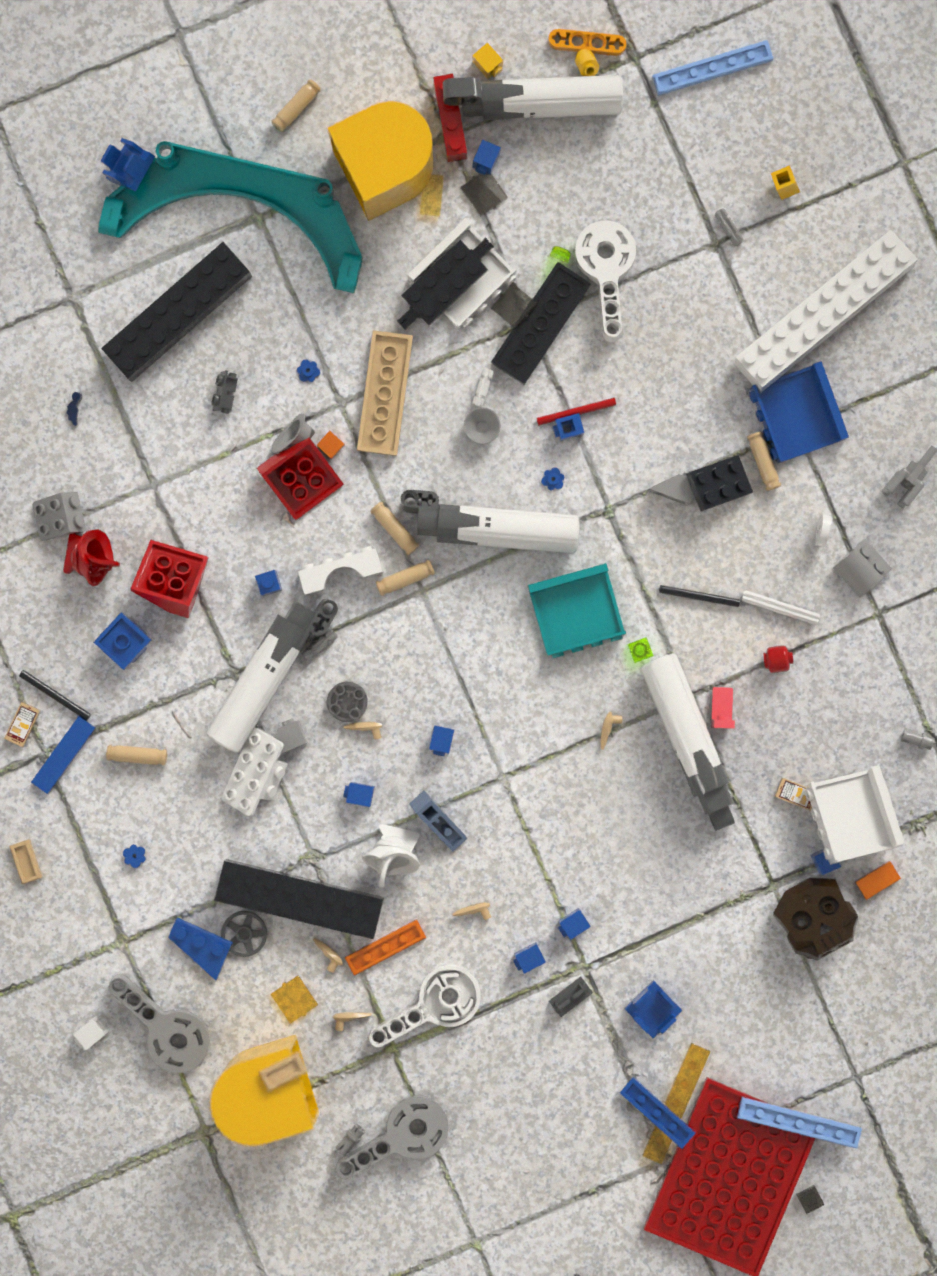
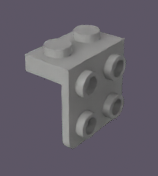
[32,492,86,541]

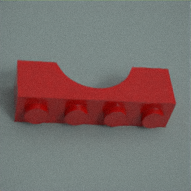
[433,73,467,162]

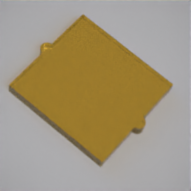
[270,975,318,1024]

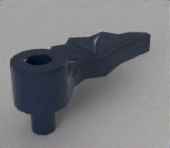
[66,392,83,426]

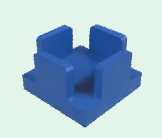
[101,138,155,192]
[93,612,152,670]
[624,980,682,1039]

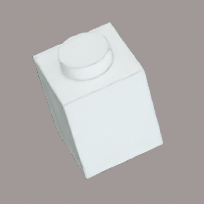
[73,1016,109,1050]

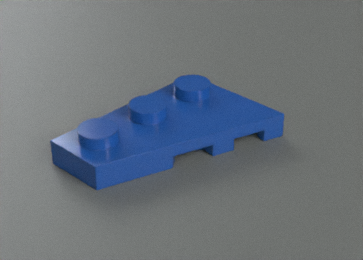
[168,918,233,980]

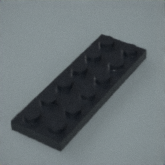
[491,262,591,385]

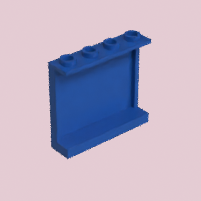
[749,361,849,464]

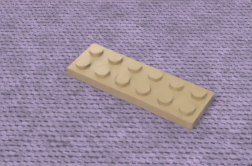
[357,330,413,456]

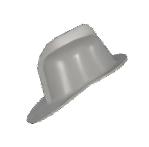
[272,414,315,453]

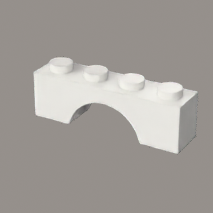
[298,546,383,596]

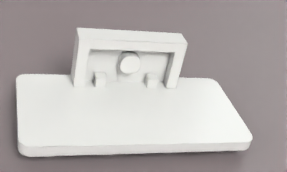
[222,728,288,816]

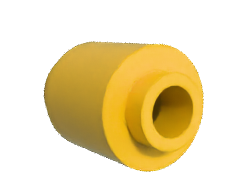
[575,49,599,76]

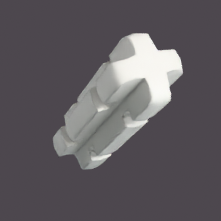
[472,368,494,407]

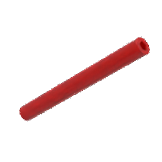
[536,398,616,426]

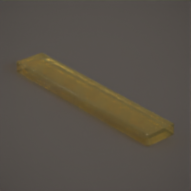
[642,1042,710,1164]

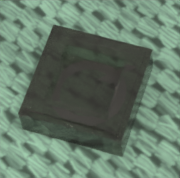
[796,1185,824,1214]

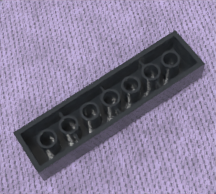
[101,242,252,383]
[214,859,384,940]

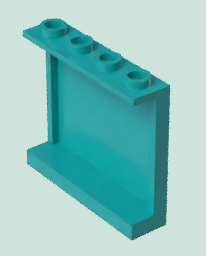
[528,563,626,658]

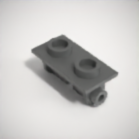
[211,370,238,414]
[549,976,593,1017]

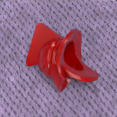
[63,529,120,586]

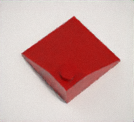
[256,437,344,521]
[130,540,209,619]

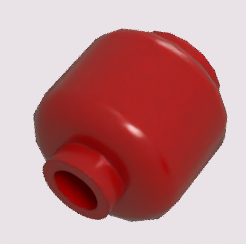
[763,646,794,673]

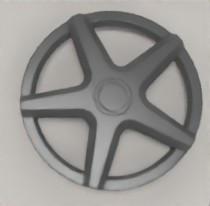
[221,911,267,957]

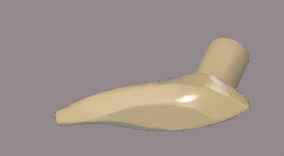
[601,712,622,750]
[344,722,382,740]
[452,902,491,920]
[313,938,343,973]
[332,1012,372,1031]

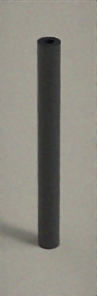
[659,585,740,607]
[19,670,91,721]

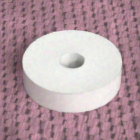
[815,514,831,547]

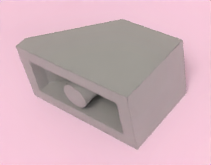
[650,473,694,506]
[274,718,308,754]

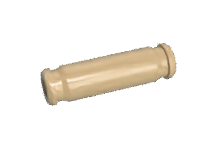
[271,79,321,132]
[747,431,781,491]
[370,502,419,555]
[376,560,435,596]
[106,745,167,766]

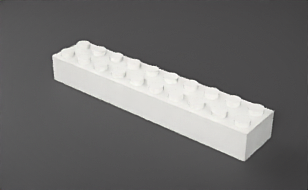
[734,230,918,393]

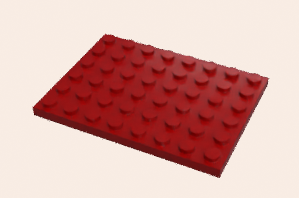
[644,1077,816,1276]

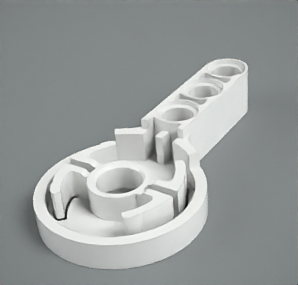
[575,221,636,342]
[369,964,481,1047]

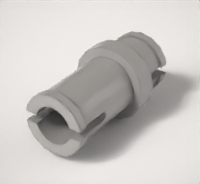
[901,729,935,750]
[336,1124,365,1156]

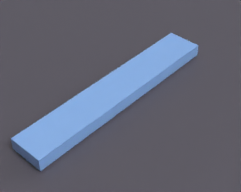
[652,40,773,96]
[737,1097,862,1149]

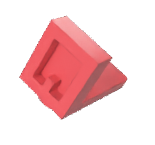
[711,687,735,729]

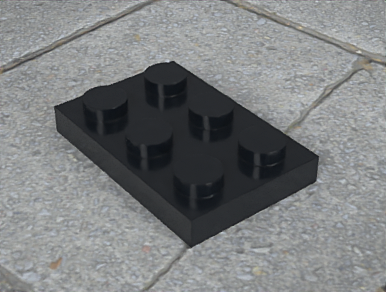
[686,455,753,512]

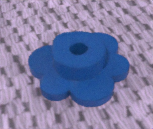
[297,359,320,382]
[541,467,565,490]
[123,844,146,868]

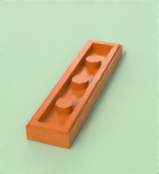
[345,919,426,976]

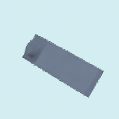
[409,791,467,852]

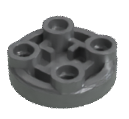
[327,682,368,722]

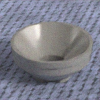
[464,407,501,444]

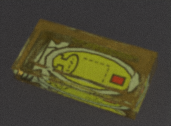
[420,174,444,216]

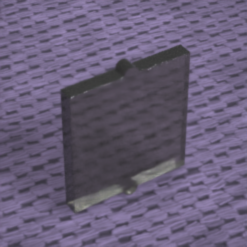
[461,173,508,217]
[491,283,538,329]

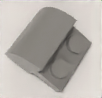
[833,539,892,597]

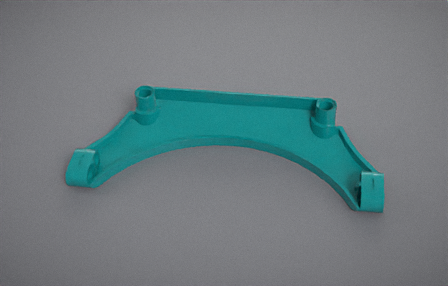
[98,141,363,293]

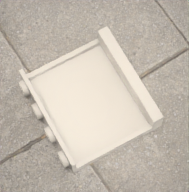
[408,218,517,330]
[805,765,905,865]

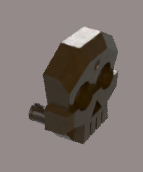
[773,878,858,961]

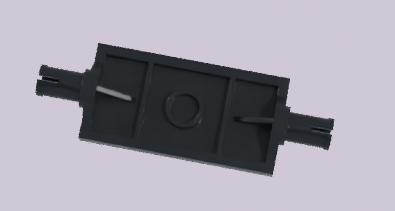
[397,237,494,330]

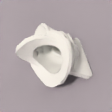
[362,824,420,888]

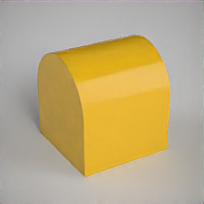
[327,101,433,221]
[210,1034,319,1146]

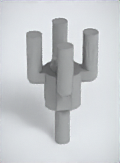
[881,446,937,509]

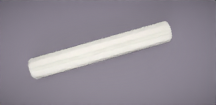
[741,591,820,625]

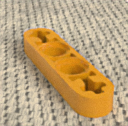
[548,29,627,56]

